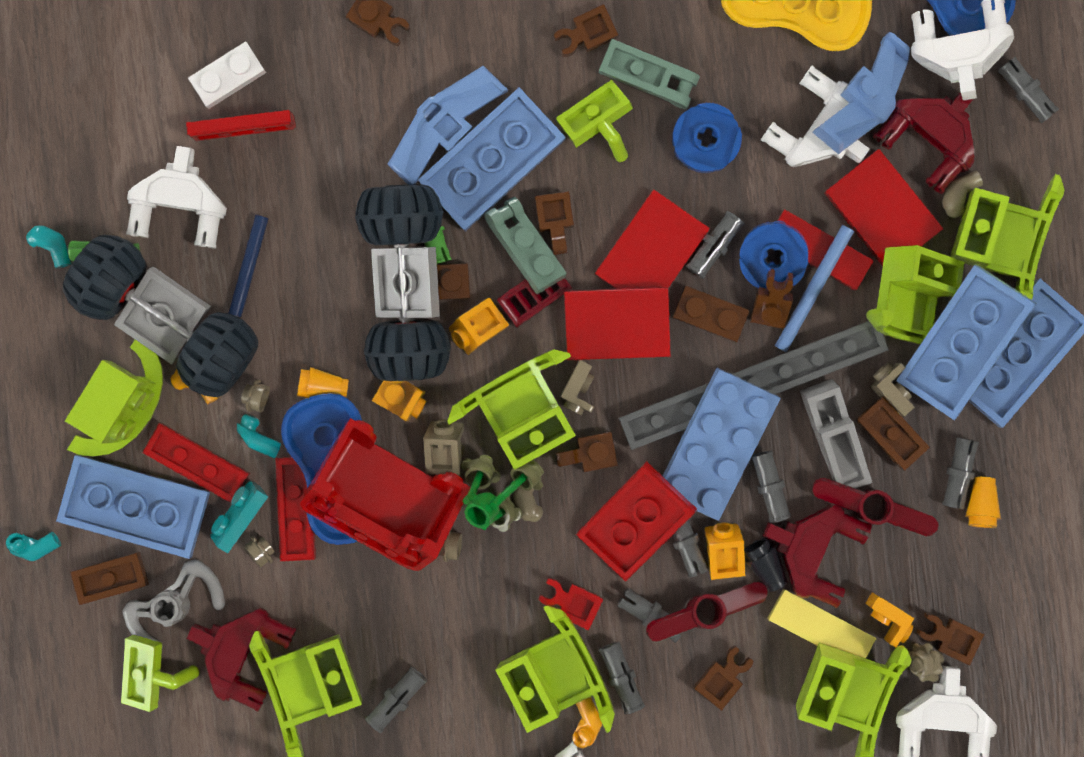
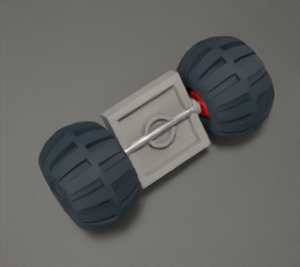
[355,184,451,381]
[63,234,258,397]

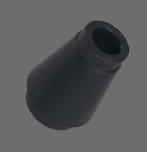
[744,538,788,592]

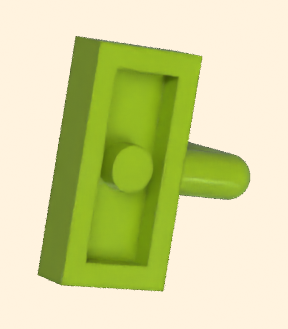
[556,80,633,162]
[121,635,199,712]

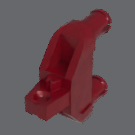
[873,91,974,194]
[763,504,872,608]
[186,607,297,712]

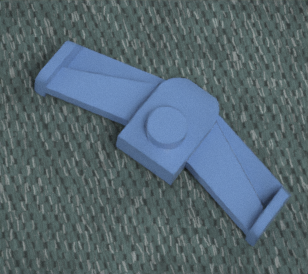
[812,32,910,154]
[388,66,508,185]

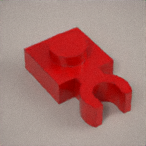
[538,578,603,631]

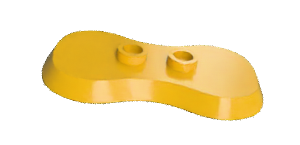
[721,0,872,51]

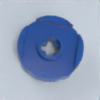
[672,103,742,173]
[740,221,808,288]

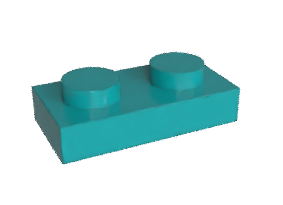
[210,480,268,553]

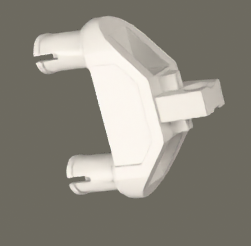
[911,0,1014,100]
[761,65,869,167]
[126,146,227,249]
[896,665,997,757]

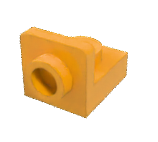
[449,297,509,355]
[372,380,427,421]
[705,522,745,580]
[865,592,914,648]

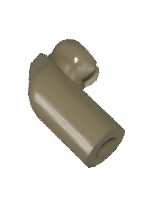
[942,170,983,218]
[513,487,543,522]

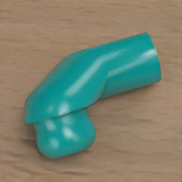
[26,225,72,269]
[237,414,281,458]
[6,532,61,561]

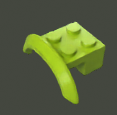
[950,174,1065,300]
[866,245,965,344]
[65,340,163,457]
[447,349,576,470]
[495,605,615,733]
[249,631,362,757]
[796,642,912,757]

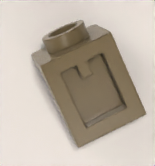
[560,360,594,416]
[869,363,915,417]
[423,419,464,476]

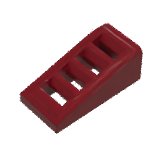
[497,278,572,328]

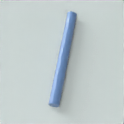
[775,225,854,352]

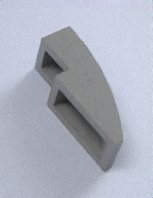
[800,379,872,489]

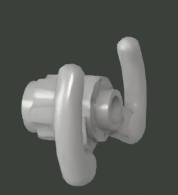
[122,559,225,649]

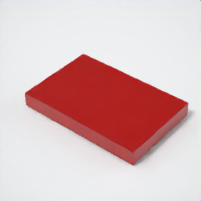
[824,149,943,266]
[595,189,710,289]
[564,287,671,360]
[576,461,697,582]

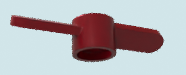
[812,478,939,536]
[646,582,768,642]

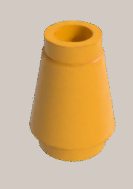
[297,367,349,399]
[965,477,1001,528]

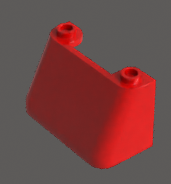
[300,418,471,571]

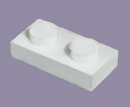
[188,41,266,109]

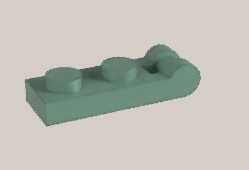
[599,39,700,109]
[484,196,567,294]

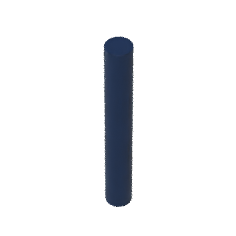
[228,215,269,317]

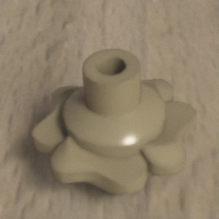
[909,643,944,682]

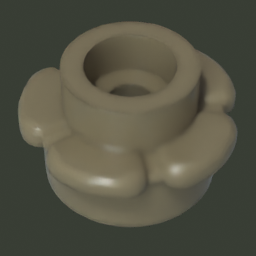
[241,379,270,412]
[438,528,462,562]
[243,536,275,568]

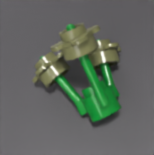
[461,454,544,532]

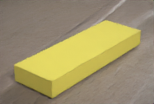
[767,588,876,658]

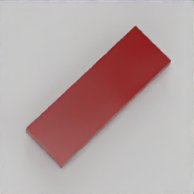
[186,110,296,141]
[777,209,874,291]
[142,423,250,503]
[275,457,316,561]

